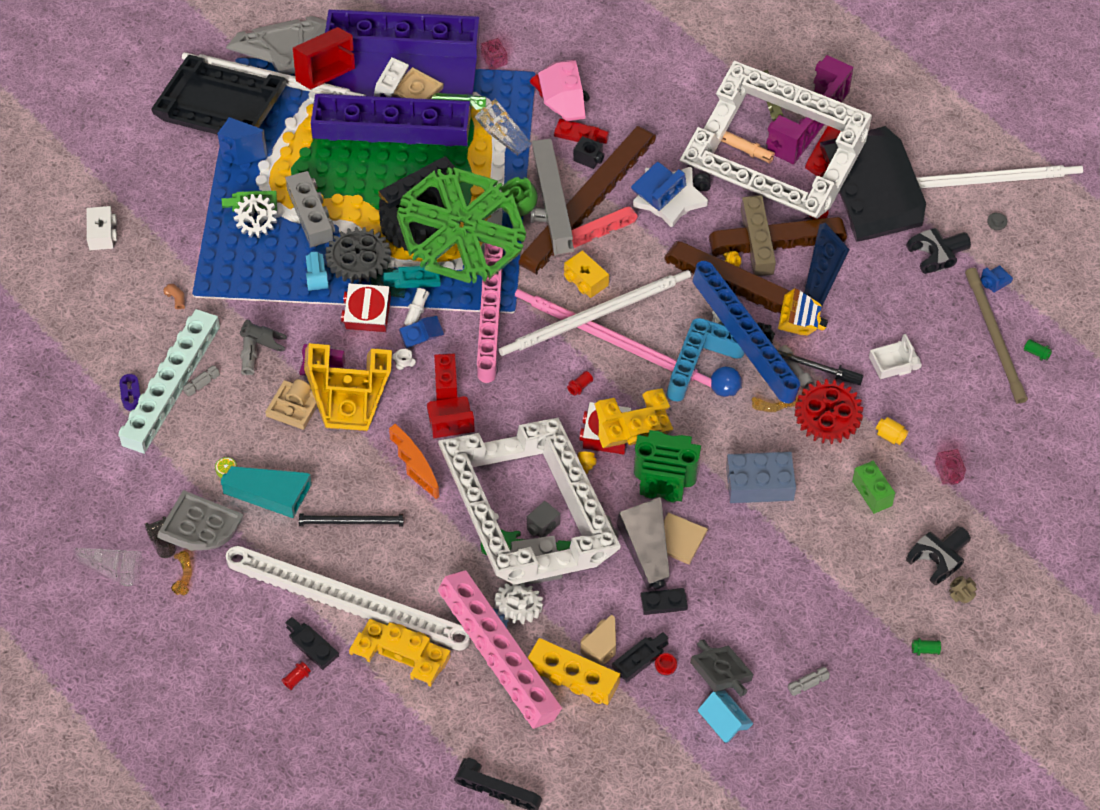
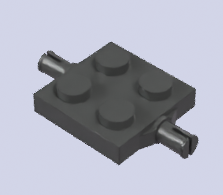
[690,639,754,697]

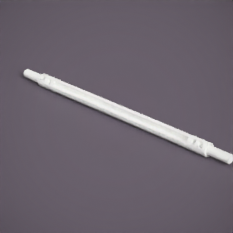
[182,52,366,96]
[916,165,1083,188]
[499,270,691,356]

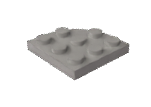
[157,490,243,551]

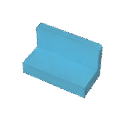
[698,690,753,743]

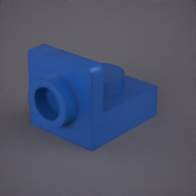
[981,265,1013,293]

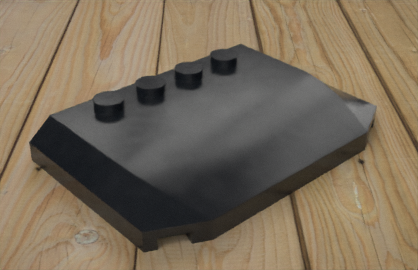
[820,126,926,242]

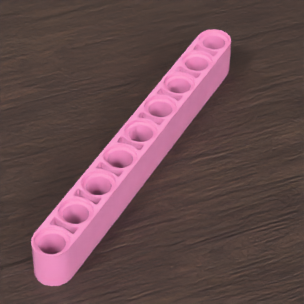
[477,243,504,383]

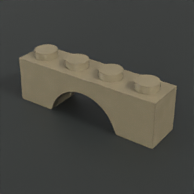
[740,195,776,276]

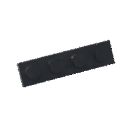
[378,156,456,209]

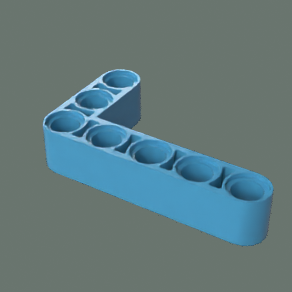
[666,318,745,402]

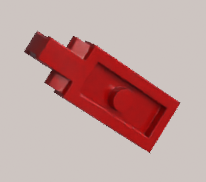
[554,119,609,144]

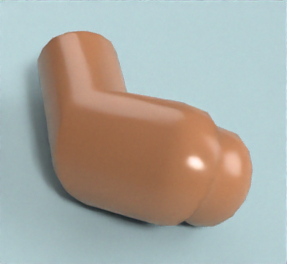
[163,284,185,309]

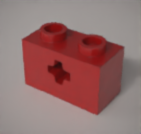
[434,353,457,400]

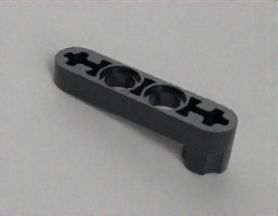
[454,757,542,810]

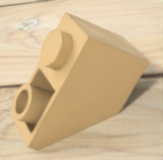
[580,615,616,666]

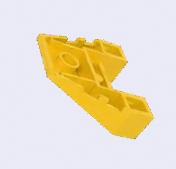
[304,343,392,431]

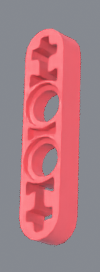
[571,207,638,248]

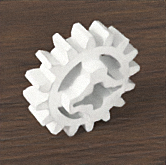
[234,194,278,238]
[494,583,543,624]

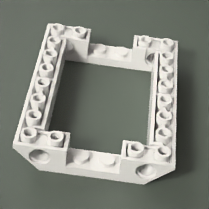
[680,61,872,218]
[438,418,621,585]

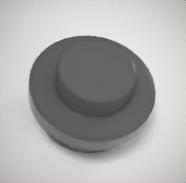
[987,213,1008,230]

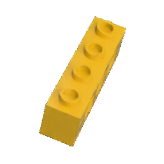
[528,638,620,705]

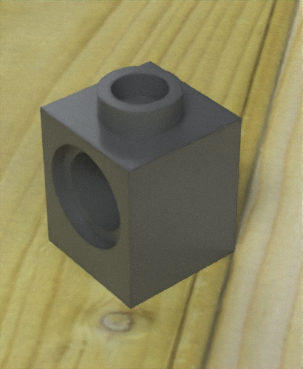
[527,501,561,538]

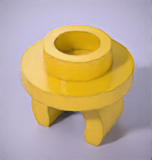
[724,251,741,267]

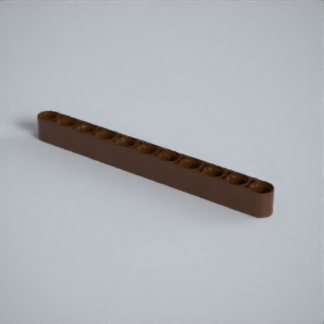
[519,126,656,275]

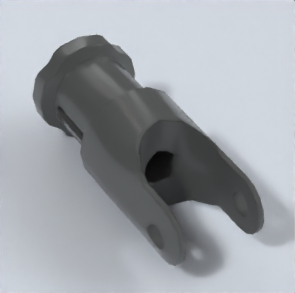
[240,319,287,351]

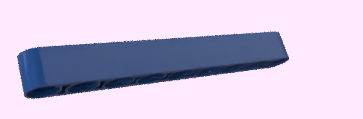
[692,261,800,404]

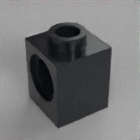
[573,136,605,169]

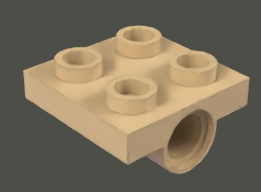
[265,379,317,430]

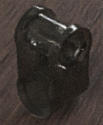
[144,516,176,559]

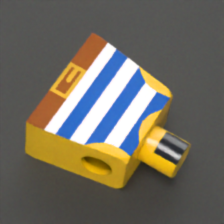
[778,288,828,336]

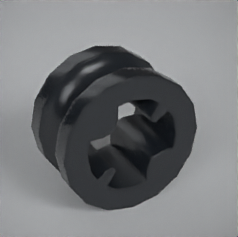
[693,174,711,192]

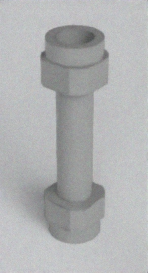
[778,345,814,389]

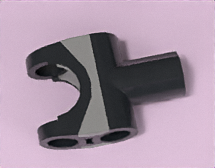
[906,228,971,274]
[906,526,971,585]

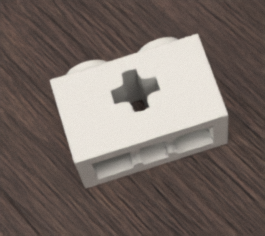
[87,206,117,250]

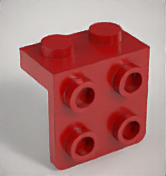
[427,396,475,439]

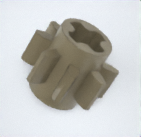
[949,576,977,604]

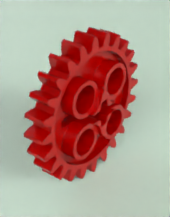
[794,379,864,444]

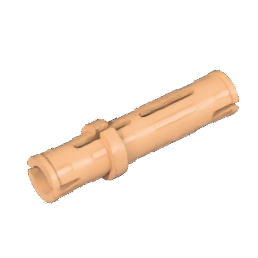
[721,131,775,164]

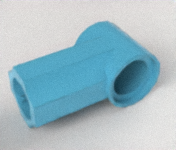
[306,252,328,291]

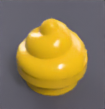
[578,452,597,474]

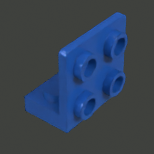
[631,162,687,211]

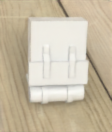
[869,334,922,379]

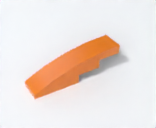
[389,424,439,499]

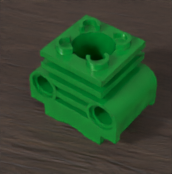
[634,430,701,502]

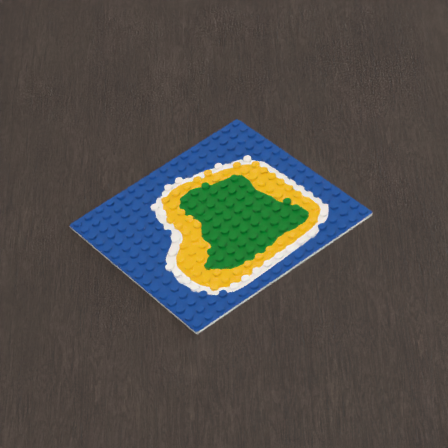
[192,58,536,313]

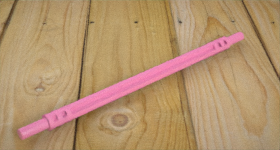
[515,289,711,387]

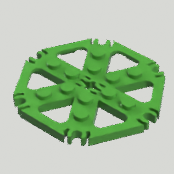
[397,167,526,283]

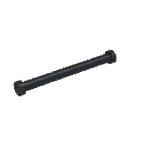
[299,513,404,527]

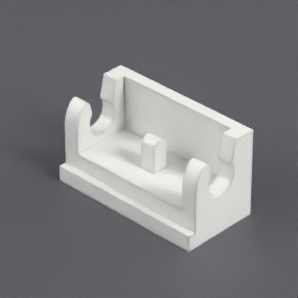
[373,57,409,97]

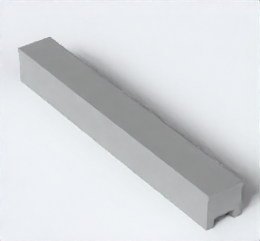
[532,139,574,255]

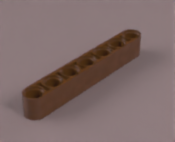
[708,217,847,257]
[664,241,790,313]

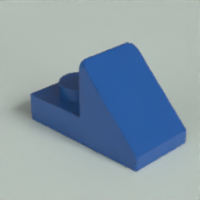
[399,316,444,348]

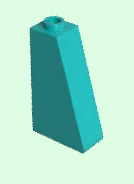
[221,466,312,518]

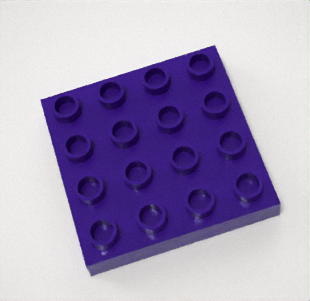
[311,9,480,146]

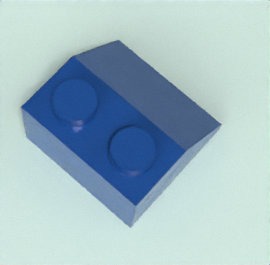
[217,117,267,165]

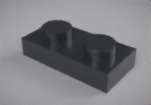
[640,588,688,615]

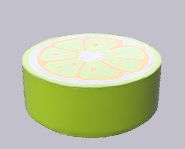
[215,457,237,478]

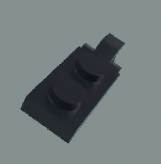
[285,617,339,670]
[612,632,669,682]

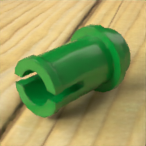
[1024,339,1052,361]
[912,638,941,656]

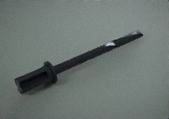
[776,349,864,386]

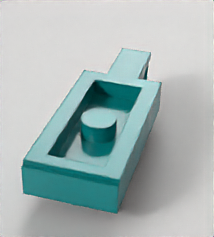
[383,266,441,288]

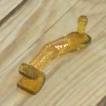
[752,397,798,412]
[171,551,192,595]

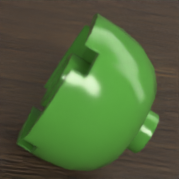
[500,177,538,217]

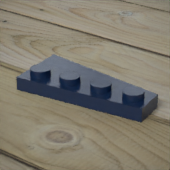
[804,223,850,306]

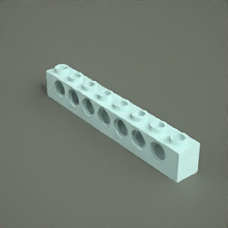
[119,309,220,454]

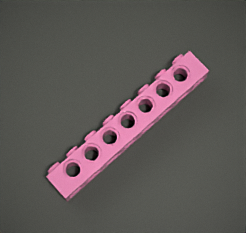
[438,570,562,729]

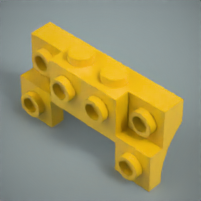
[594,388,674,448]
[349,619,451,687]

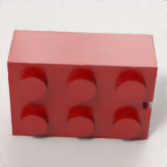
[293,27,355,90]

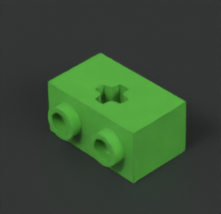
[852,460,895,514]

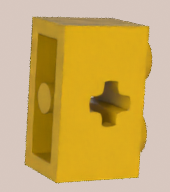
[564,250,609,298]

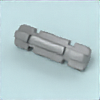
[182,365,220,396]
[788,667,830,696]

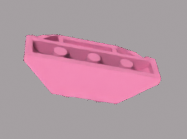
[538,60,585,121]

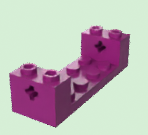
[766,55,854,165]

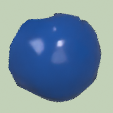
[711,366,742,397]

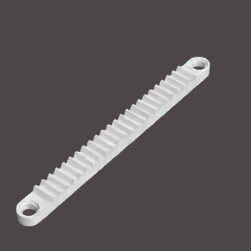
[226,546,470,651]

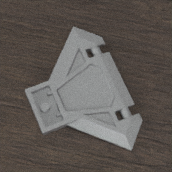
[226,16,327,75]

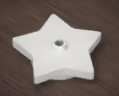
[633,167,708,227]

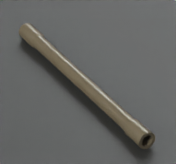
[965,268,1028,404]

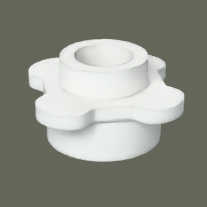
[392,349,416,370]

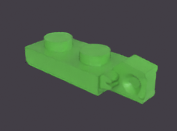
[432,93,486,110]
[222,191,277,212]

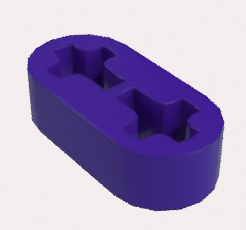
[119,374,141,411]

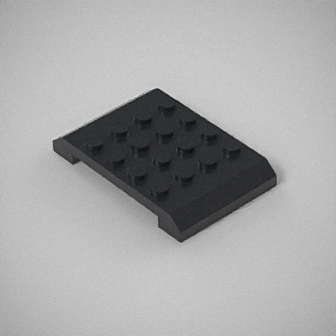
[151,54,288,135]

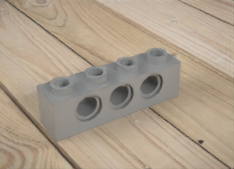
[285,171,335,248]

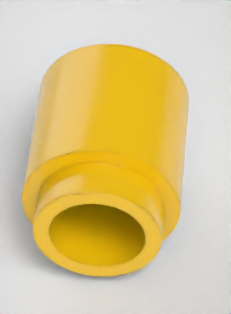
[876,417,909,446]

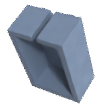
[726,452,796,503]

